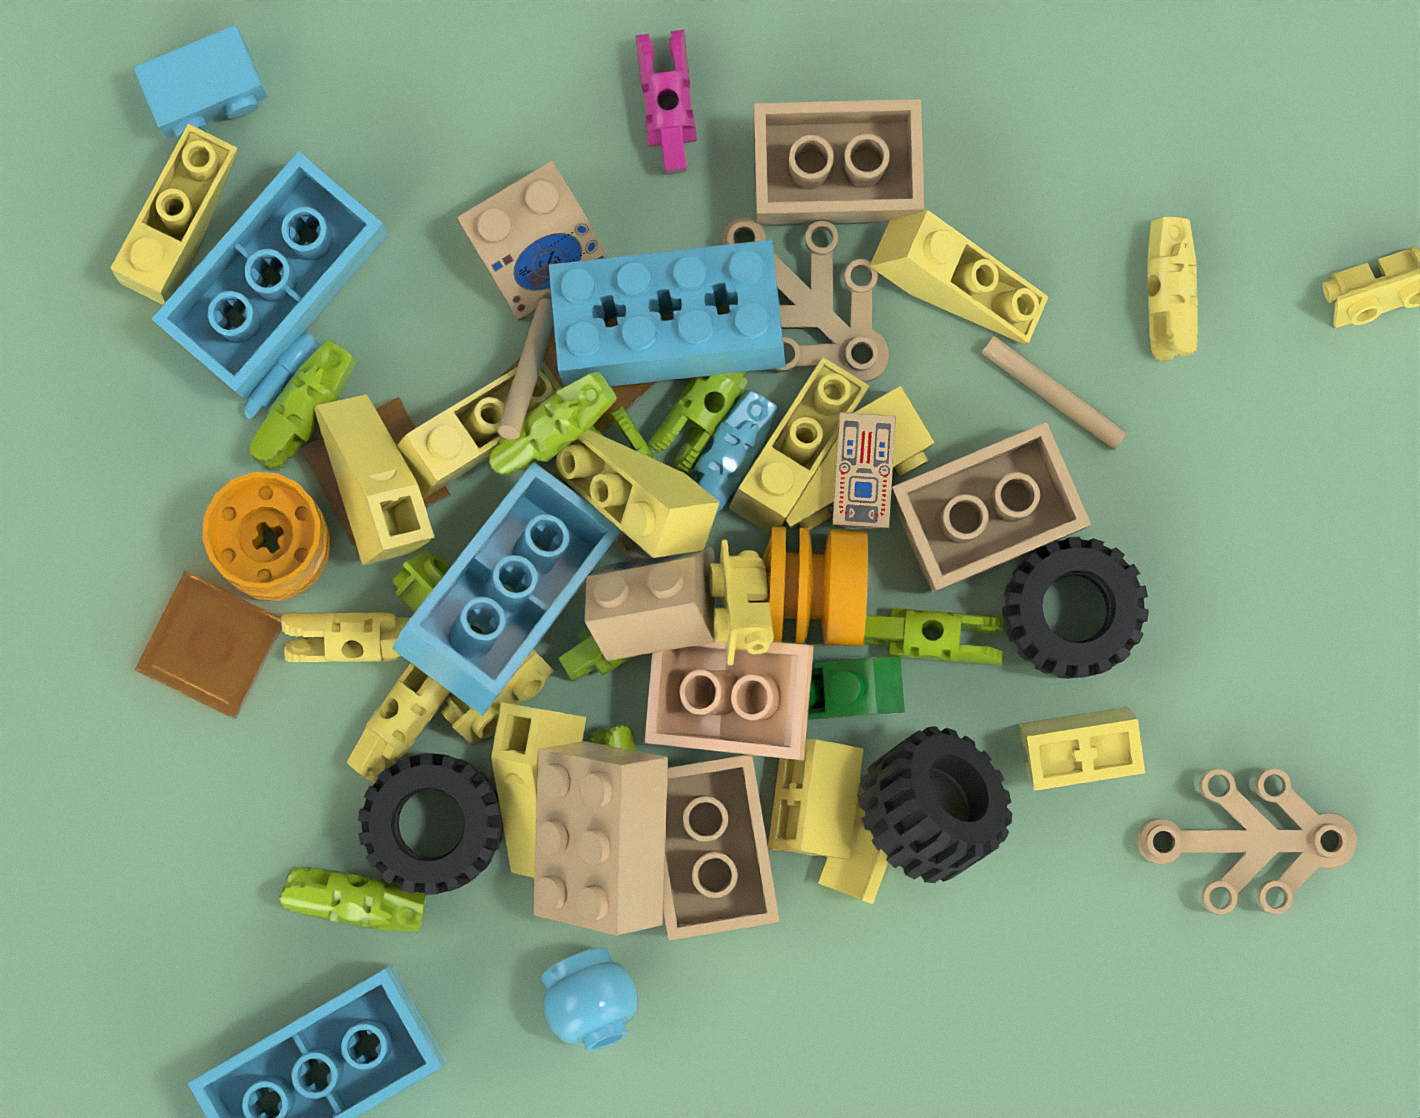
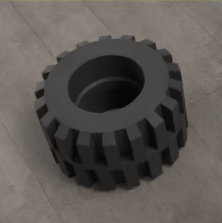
[1002,537,1149,679]
[858,726,1012,883]
[358,753,503,895]

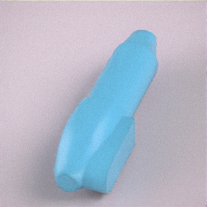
[243,332,321,419]

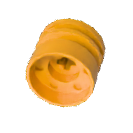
[202,472,332,601]
[760,527,868,647]

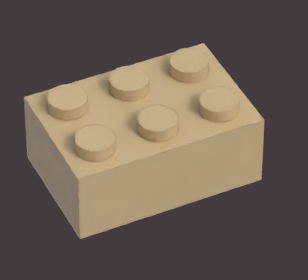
[753,99,925,225]
[891,422,1092,594]
[533,741,668,936]
[663,754,780,941]

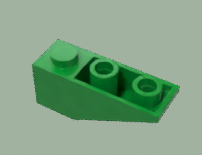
[807,657,905,720]

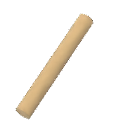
[498,298,554,440]
[981,336,1128,450]

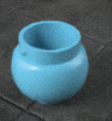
[541,947,638,1051]

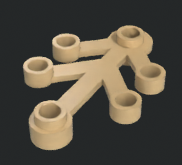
[722,217,889,382]
[1137,769,1357,915]

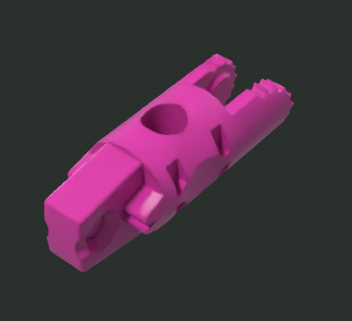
[635,30,697,174]

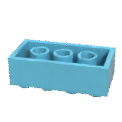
[151,151,390,399]
[549,240,786,387]
[392,462,622,716]
[187,965,447,1118]

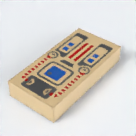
[832,412,896,529]

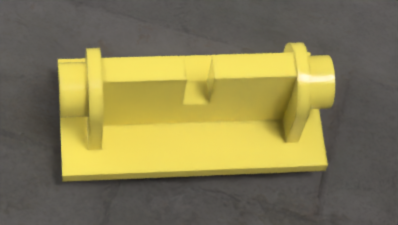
[1322,246,1420,329]
[709,540,774,665]
[440,649,554,746]

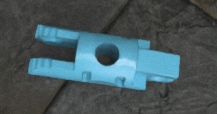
[692,390,777,520]

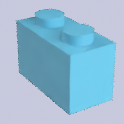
[133,25,268,140]

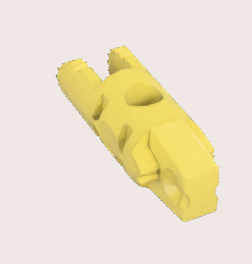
[1147,216,1198,362]
[281,612,410,662]
[347,663,450,783]

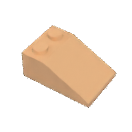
[645,637,814,760]

